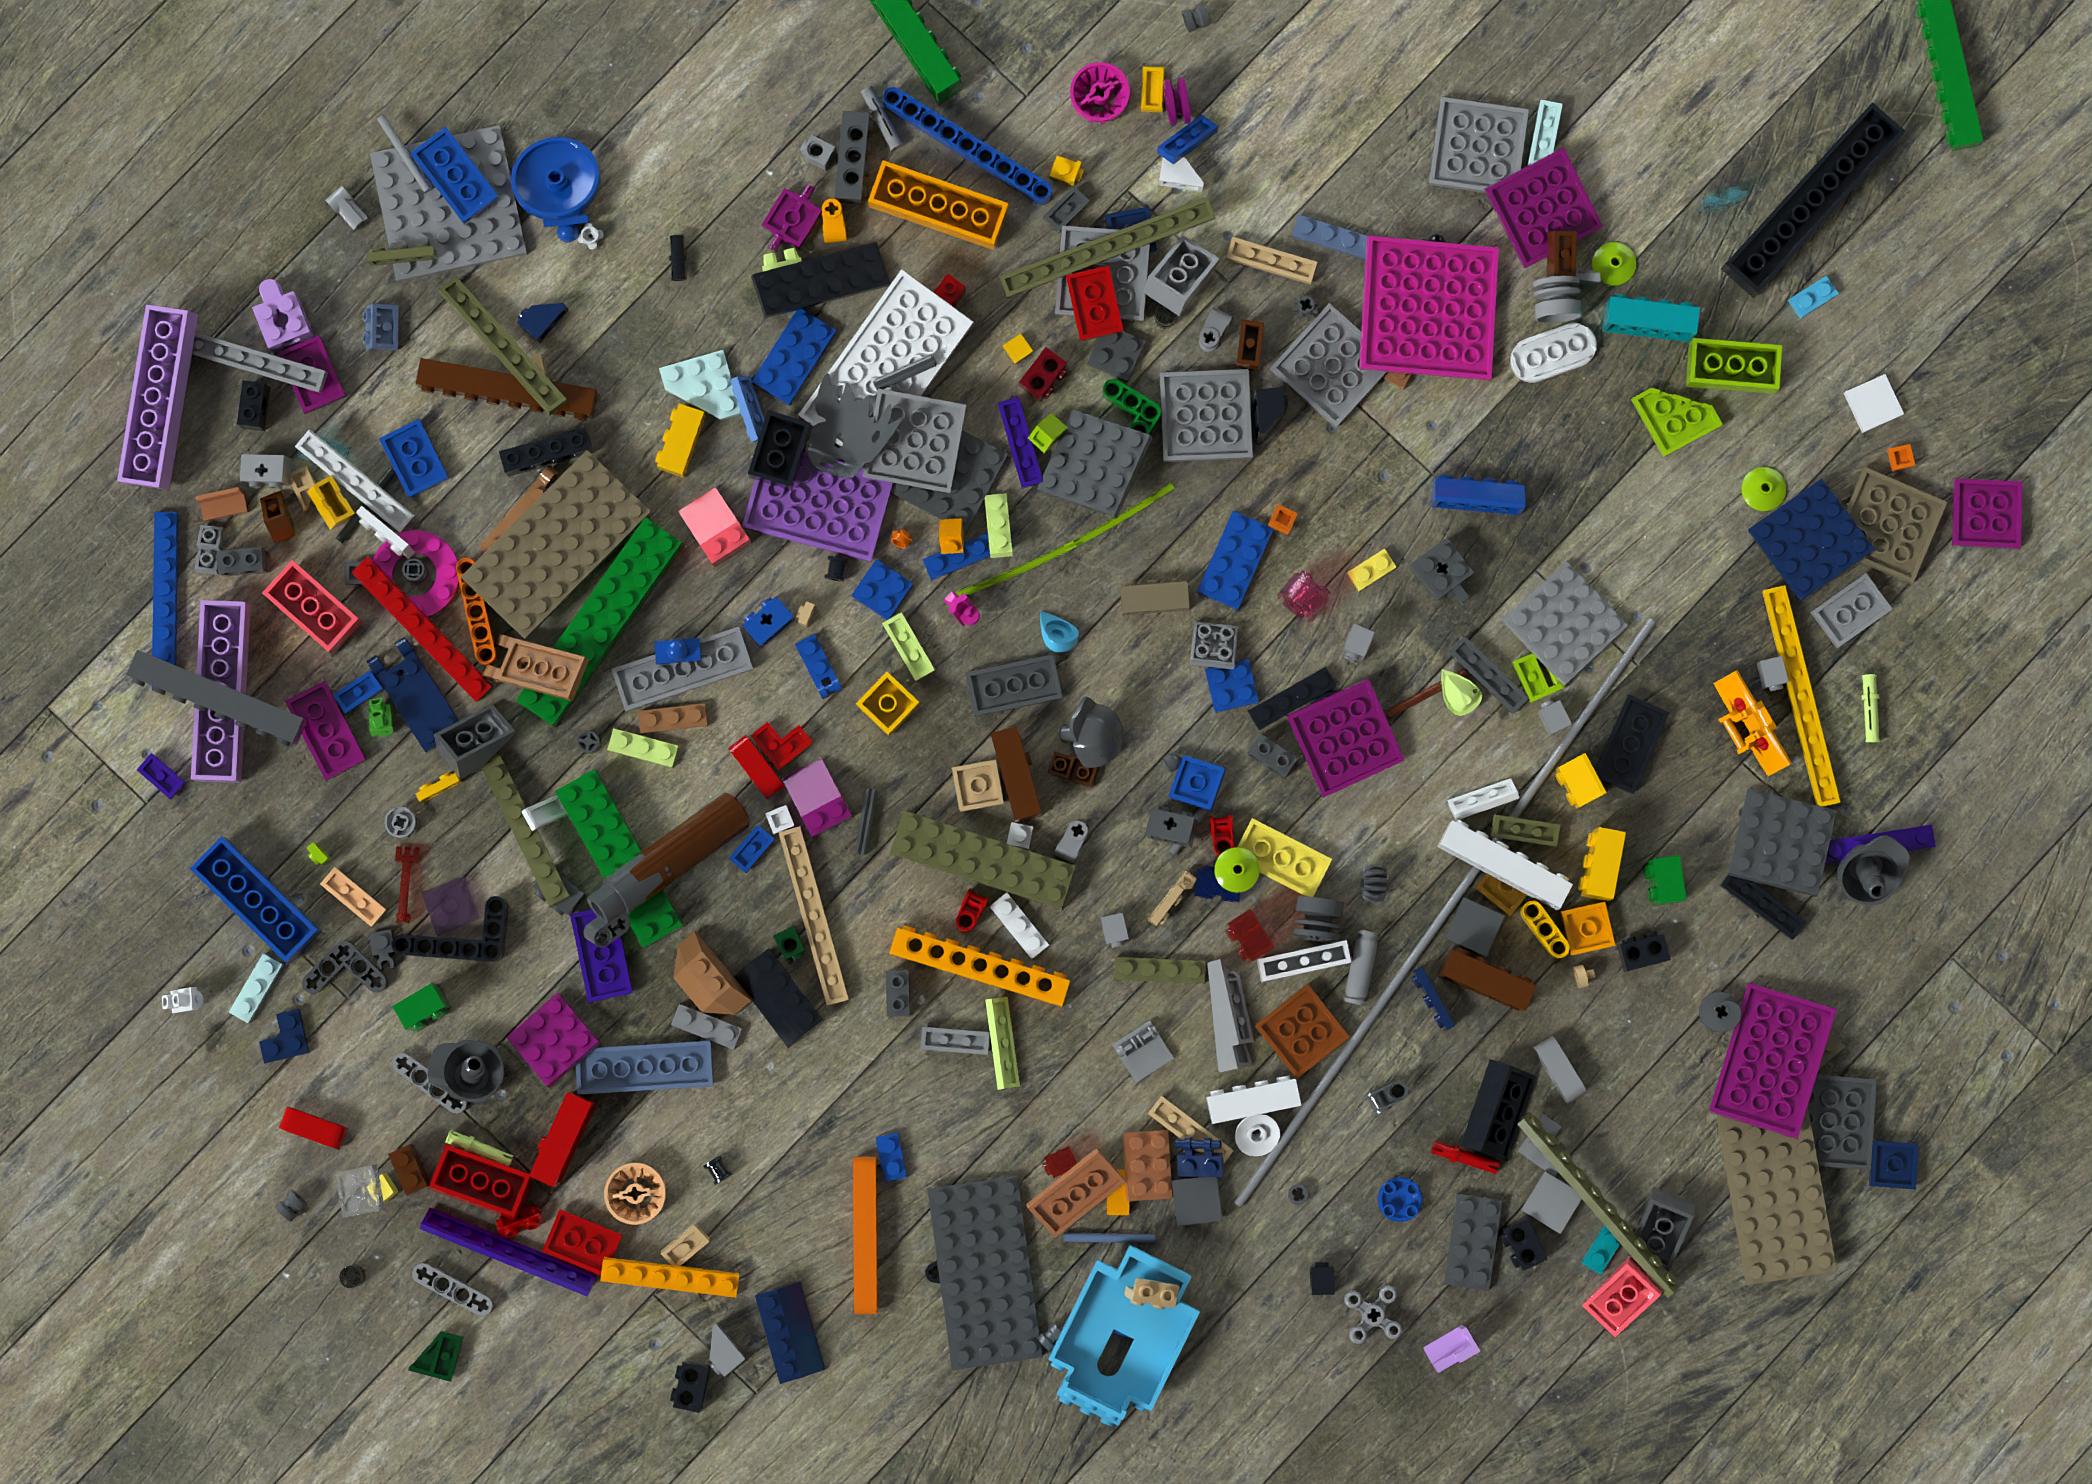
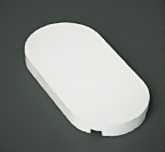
[1510,323,1597,383]

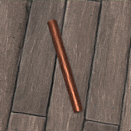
[1385,669,1468,719]

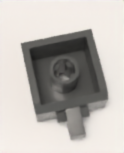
[1409,537,1474,604]

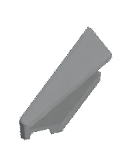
[1207,959,1254,1072]

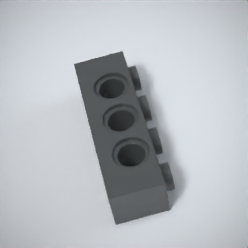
[835,111,874,205]

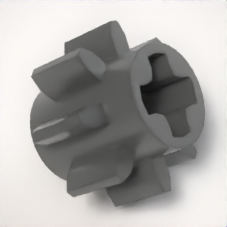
[1292,292,1319,321]

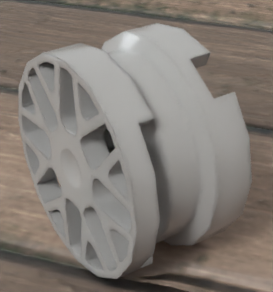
[384,806,419,839]

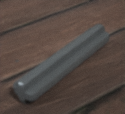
[873,355,937,391]
[855,789,878,855]

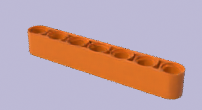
[853,1157,878,1315]

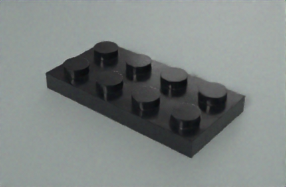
[1594,694,1670,795]

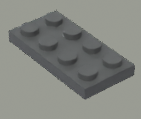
[966,654,1062,717]
[1443,1194,1502,1291]

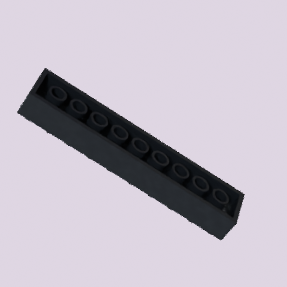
[1721,102,1906,298]

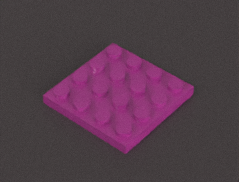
[1484,147,1603,268]
[1286,678,1405,798]

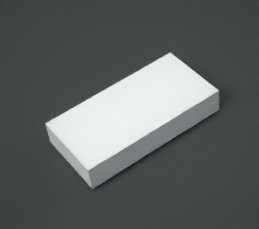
[522,795,568,831]

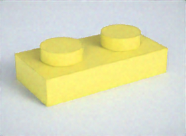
[1347,548,1397,592]

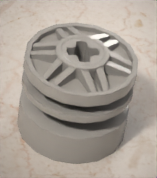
[1532,276,1582,323]

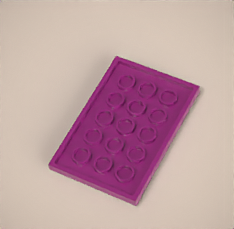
[1709,983,1837,1140]

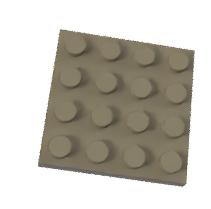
[1846,467,1947,585]

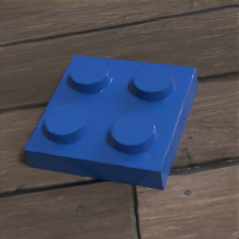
[851,559,913,620]
[1205,659,1259,713]
[1168,755,1226,812]

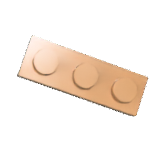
[320,867,387,927]

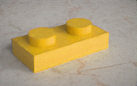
[415,772,463,803]

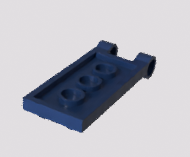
[366,637,459,753]

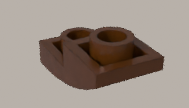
[1047,751,1100,788]

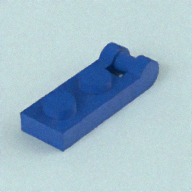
[795,634,843,699]

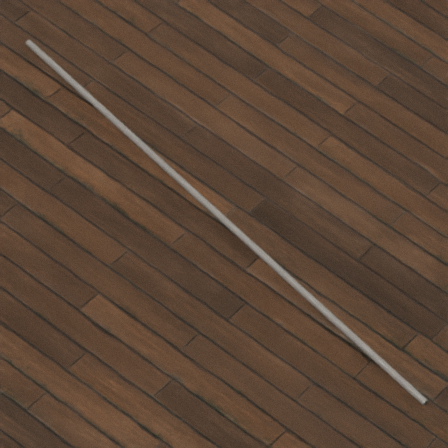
[1234,618,1656,1208]

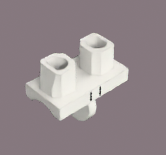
[162,987,203,1013]

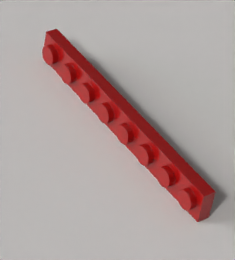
[351,557,493,702]

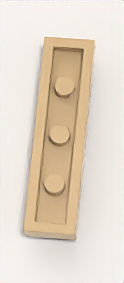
[1226,237,1317,285]
[1148,1096,1234,1163]

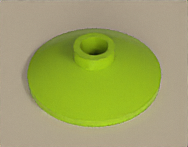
[1592,242,1636,286]
[1741,467,1786,511]
[1214,847,1260,893]

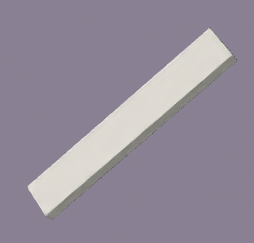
[295,429,415,533]

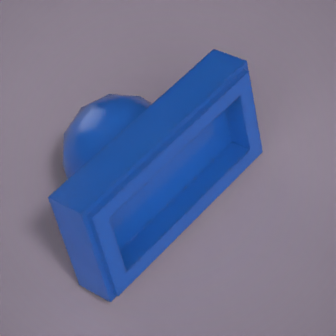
[543,214,590,243]
[654,638,701,665]

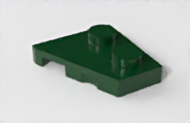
[408,1331,464,1382]

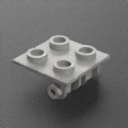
[1112,1020,1174,1083]

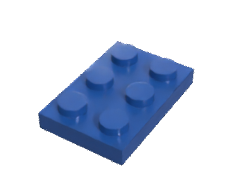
[379,419,450,498]

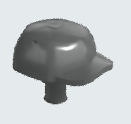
[1059,697,1124,768]
[1837,836,1910,905]
[427,1040,505,1103]

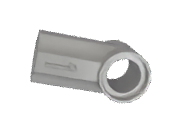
[325,186,369,232]

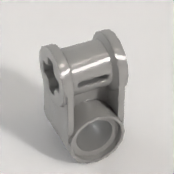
[1199,307,1233,352]
[1053,820,1088,865]

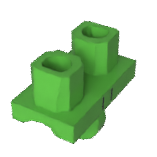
[368,697,394,737]

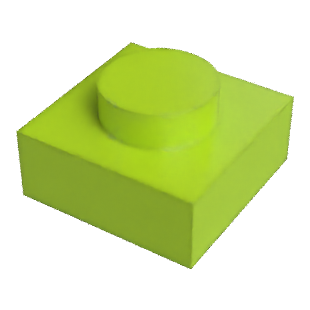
[307,842,332,866]

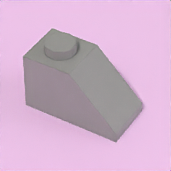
[710,1323,747,1377]

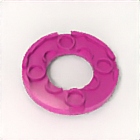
[373,530,459,618]

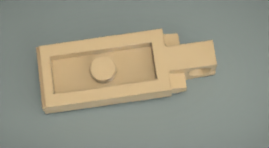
[1148,871,1196,926]

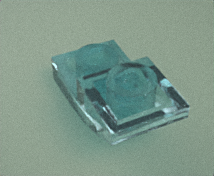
[1699,187,1748,211]

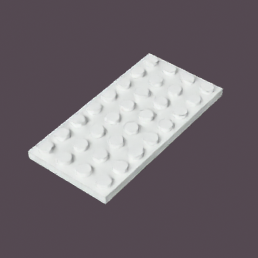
[798,269,974,446]

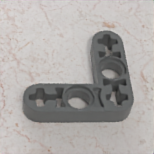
[302,941,388,994]

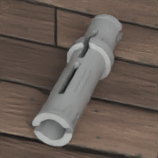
[861,86,903,151]

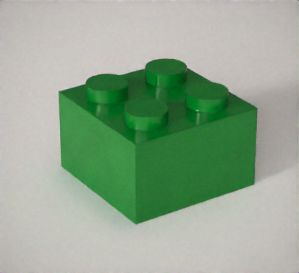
[1644,855,1687,906]
[392,983,452,1032]

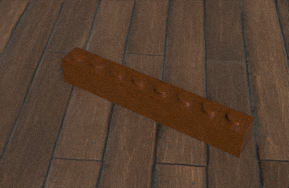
[415,358,598,421]

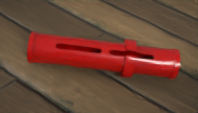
[1431,1140,1500,1175]

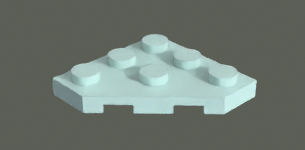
[659,350,741,420]

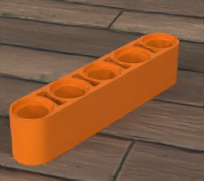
[456,558,498,666]

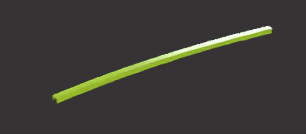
[956,483,1175,596]

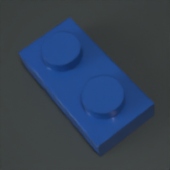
[333,670,384,714]
[728,825,775,873]
[876,1133,907,1182]

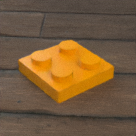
[1560,902,1616,956]

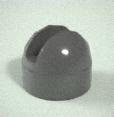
[1163,753,1181,773]

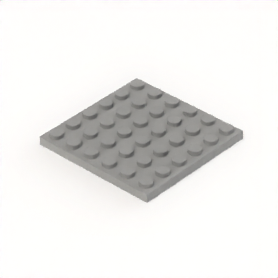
[370,125,527,282]

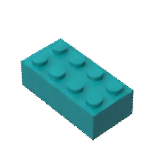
[1602,294,1700,342]

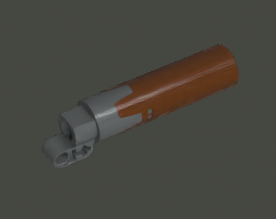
[584,792,750,947]

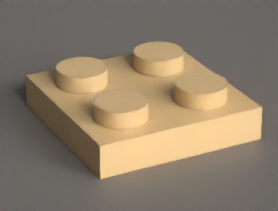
[952,760,1004,812]

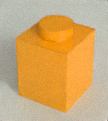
[939,518,964,554]

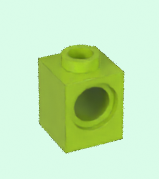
[1028,413,1068,453]

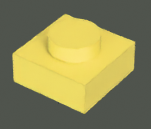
[367,1173,399,1206]

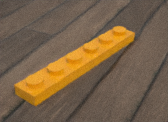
[600,1257,739,1298]

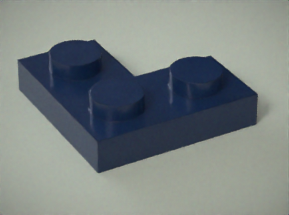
[259,1009,310,1064]

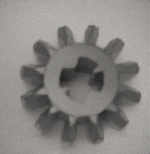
[1360,865,1388,903]

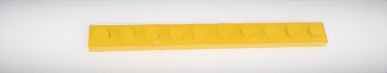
[1762,585,1840,807]

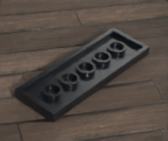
[751,242,891,318]

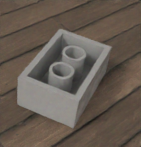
[1143,235,1219,316]

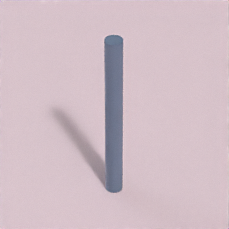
[1064,1232,1155,1243]

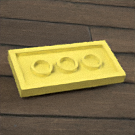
[1237,818,1332,897]

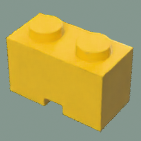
[307,475,355,530]

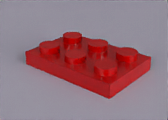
[1066,266,1124,341]
[542,1209,623,1275]

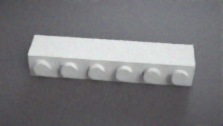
[1437,820,1573,910]

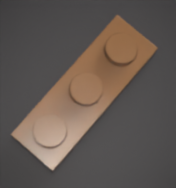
[638,703,708,734]

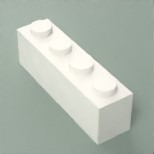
[1257,940,1351,982]
[1206,1075,1301,1124]

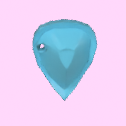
[1040,611,1079,652]

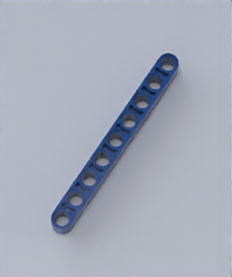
[883,87,1052,205]

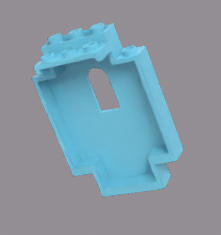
[1048,1245,1200,1427]

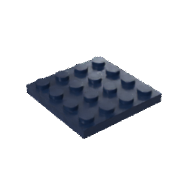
[1748,478,1875,602]

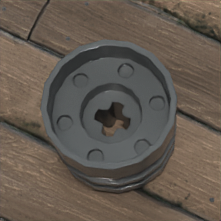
[1292,896,1344,943]

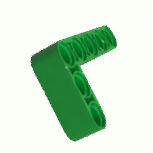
[1103,379,1161,435]

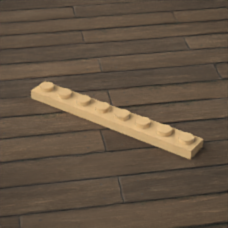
[778,826,849,1006]

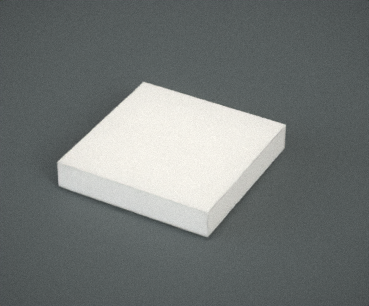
[1844,374,1904,433]

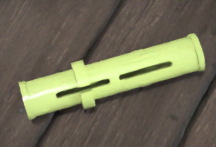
[1861,674,1880,743]
[445,1129,514,1167]

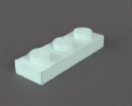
[1527,100,1562,166]
[229,953,284,1024]

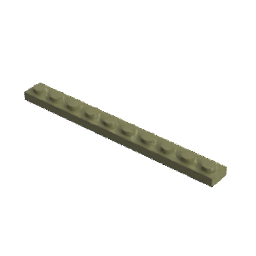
[999,197,1216,298]
[1517,1112,1679,1298]

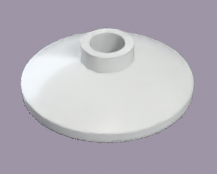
[1235,1114,1280,1156]

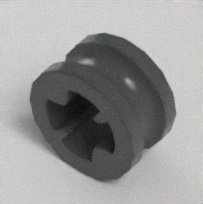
[1288,1184,1308,1205]

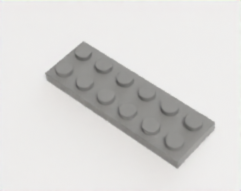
[612,627,754,712]

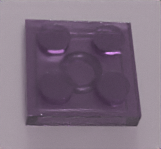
[421,877,480,935]

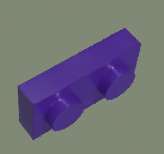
[136,753,186,800]

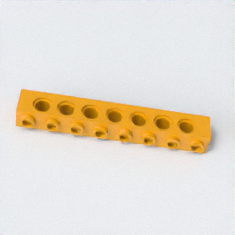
[889,925,1070,1007]

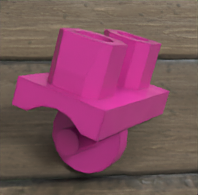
[944,591,980,626]

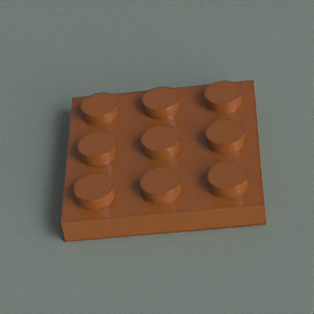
[1254,984,1350,1079]

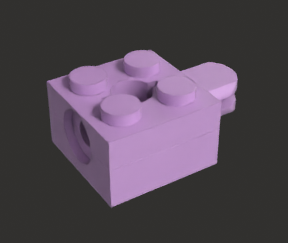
[252,279,315,353]

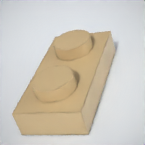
[660,1223,710,1266]

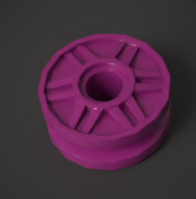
[1163,77,1191,126]

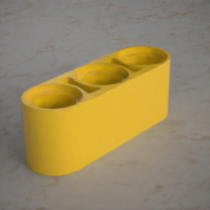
[1520,901,1570,959]

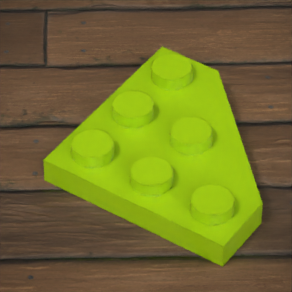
[1631,388,1723,458]

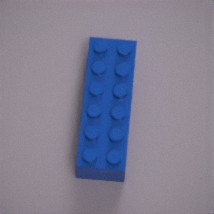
[189,836,322,963]

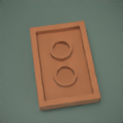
[1122,1130,1173,1201]

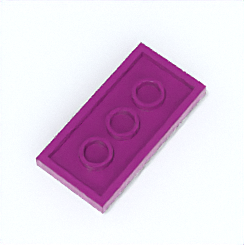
[285,681,367,781]

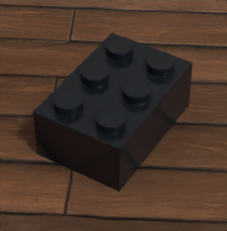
[748,410,812,491]

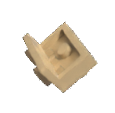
[1124,1278,1180,1309]

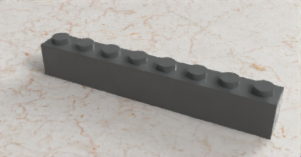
[126,650,307,747]

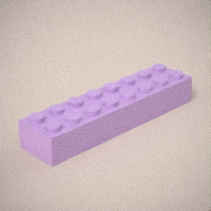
[117,305,198,490]
[191,600,251,783]

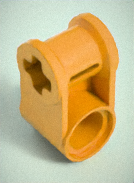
[822,199,847,243]

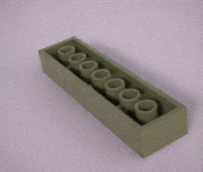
[890,811,1076,910]

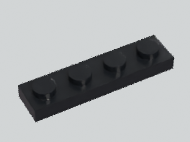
[1248,667,1337,731]
[1719,874,1806,940]

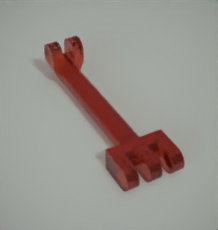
[395,846,420,924]

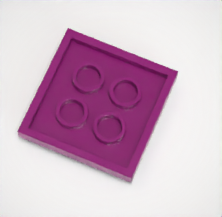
[1952,479,2023,549]
[506,992,600,1088]

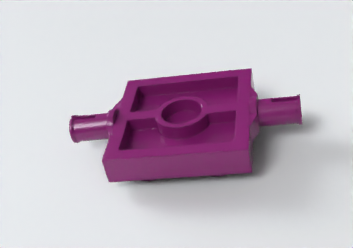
[761,184,822,252]

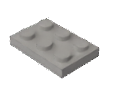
[1810,573,1892,648]

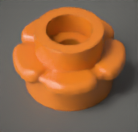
[891,529,912,549]

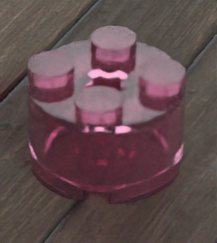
[1277,570,1330,622]

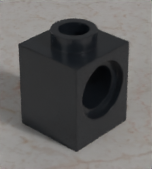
[1310,1262,1335,1295]

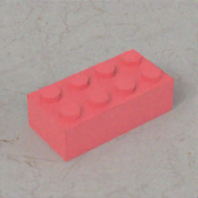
[262,560,363,655]

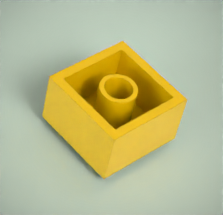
[856,672,920,737]

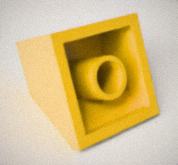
[1555,753,1607,809]

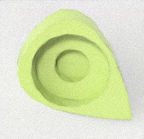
[1441,669,1482,716]

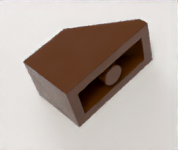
[260,491,295,543]

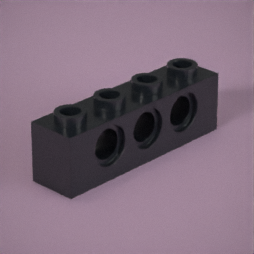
[499,427,594,477]

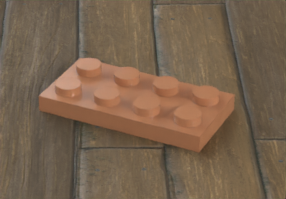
[1026,1148,1126,1238]

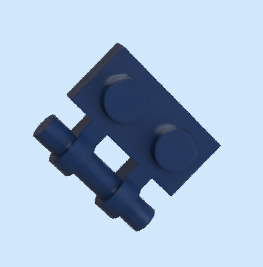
[1175,1137,1225,1177]

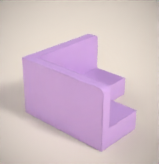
[1423,1325,1480,1373]

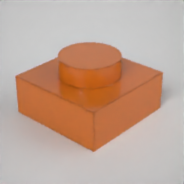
[1887,444,1916,472]
[1268,504,1298,535]

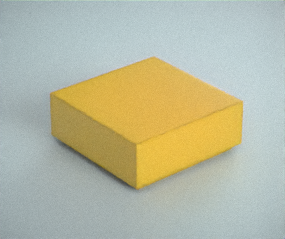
[1003,333,1033,365]

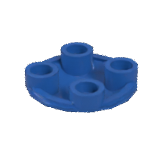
[1377,1177,1423,1222]

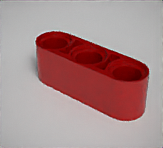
[728,735,784,799]
[279,1107,348,1150]

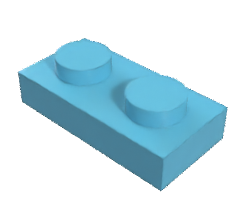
[1788,275,1839,319]

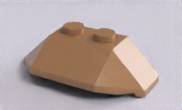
[673,931,753,1015]

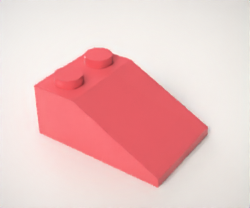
[678,487,751,567]
[1582,1255,1662,1337]

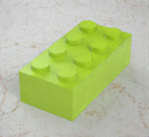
[1686,338,1782,394]

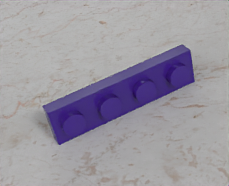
[998,397,1043,489]

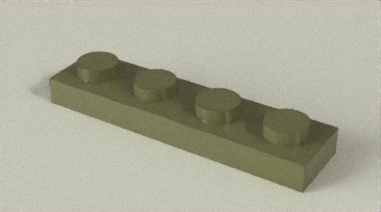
[1114,957,1206,984]

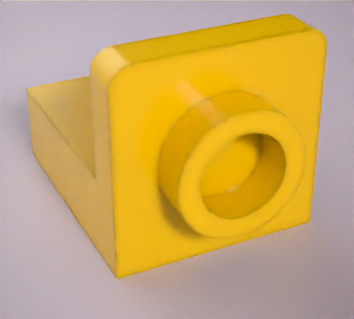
[1049,156,1084,186]

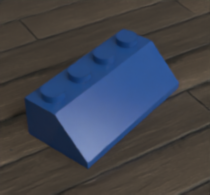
[1431,475,1525,515]

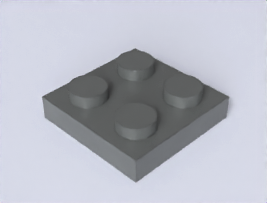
[1087,332,1146,382]

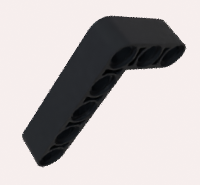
[391,896,509,962]

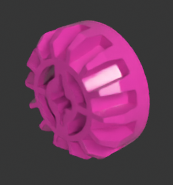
[1070,62,1130,125]

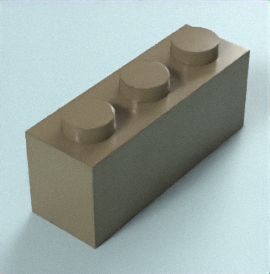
[1120,578,1190,616]

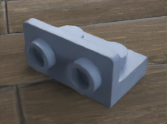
[363,303,399,351]

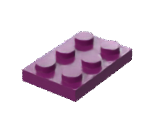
[278,335,346,414]

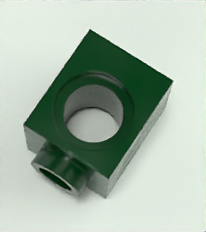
[773,926,806,962]

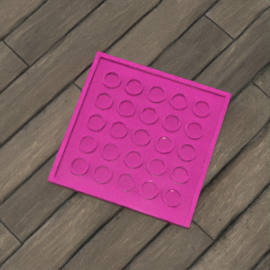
[1359,236,1499,381]

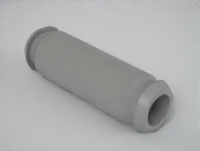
[1344,930,1379,1006]

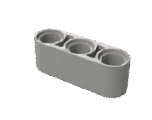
[1533,1036,1587,1103]

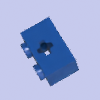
[742,597,795,648]

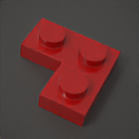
[750,722,813,771]

